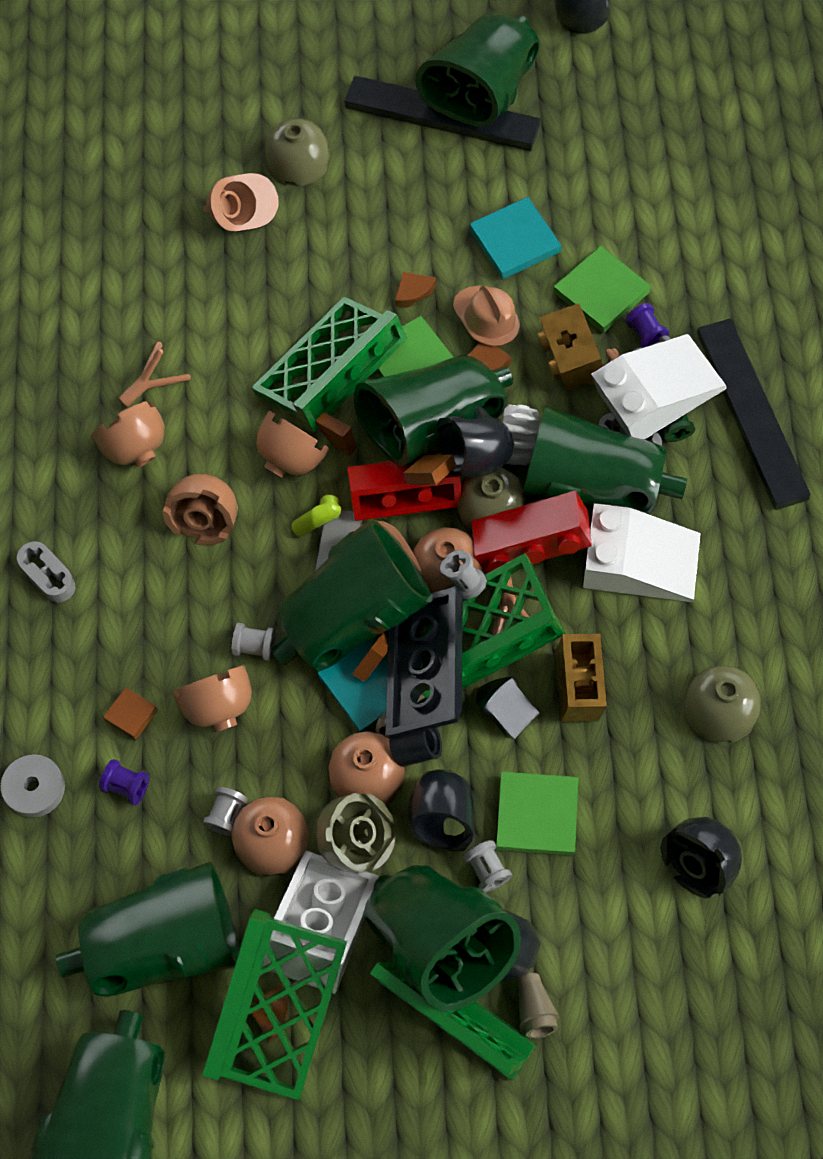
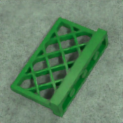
[251,297,407,432]
[418,553,566,699]
[202,909,347,1100]
[370,961,537,1081]

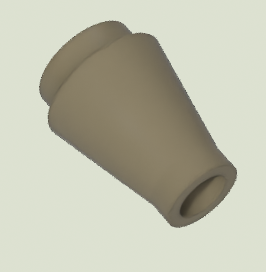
[516,973,559,1038]

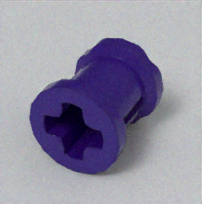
[625,303,669,348]
[99,759,150,806]

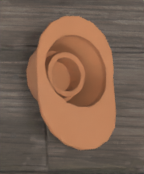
[202,173,278,231]
[453,286,520,347]

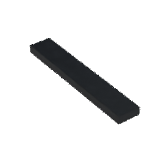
[344,75,541,151]
[697,318,811,510]

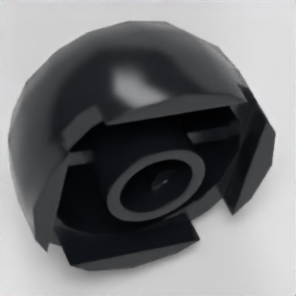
[660,817,742,898]

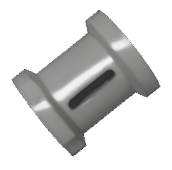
[440,550,487,599]
[231,622,276,661]
[203,787,249,837]
[463,840,512,893]

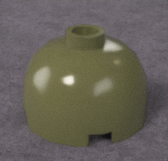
[264,118,330,186]
[456,468,527,536]
[684,665,761,743]
[315,793,395,873]

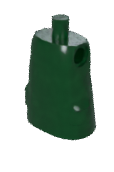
[415,13,540,127]
[354,354,513,466]
[523,405,687,514]
[272,519,433,671]
[56,862,239,997]
[363,865,521,1012]
[31,1010,165,1159]

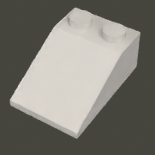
[591,334,727,440]
[583,503,700,602]
[262,851,379,994]

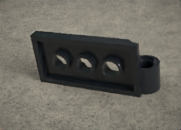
[385,586,463,767]

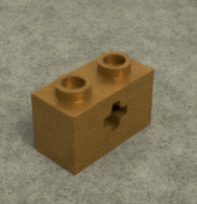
[537,303,603,391]
[555,634,607,722]

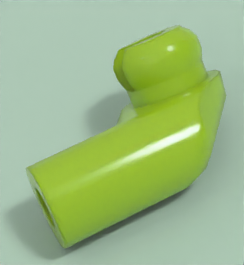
[291,495,342,537]

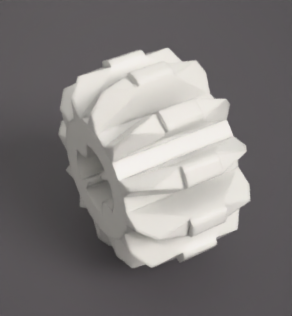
[502,404,540,466]

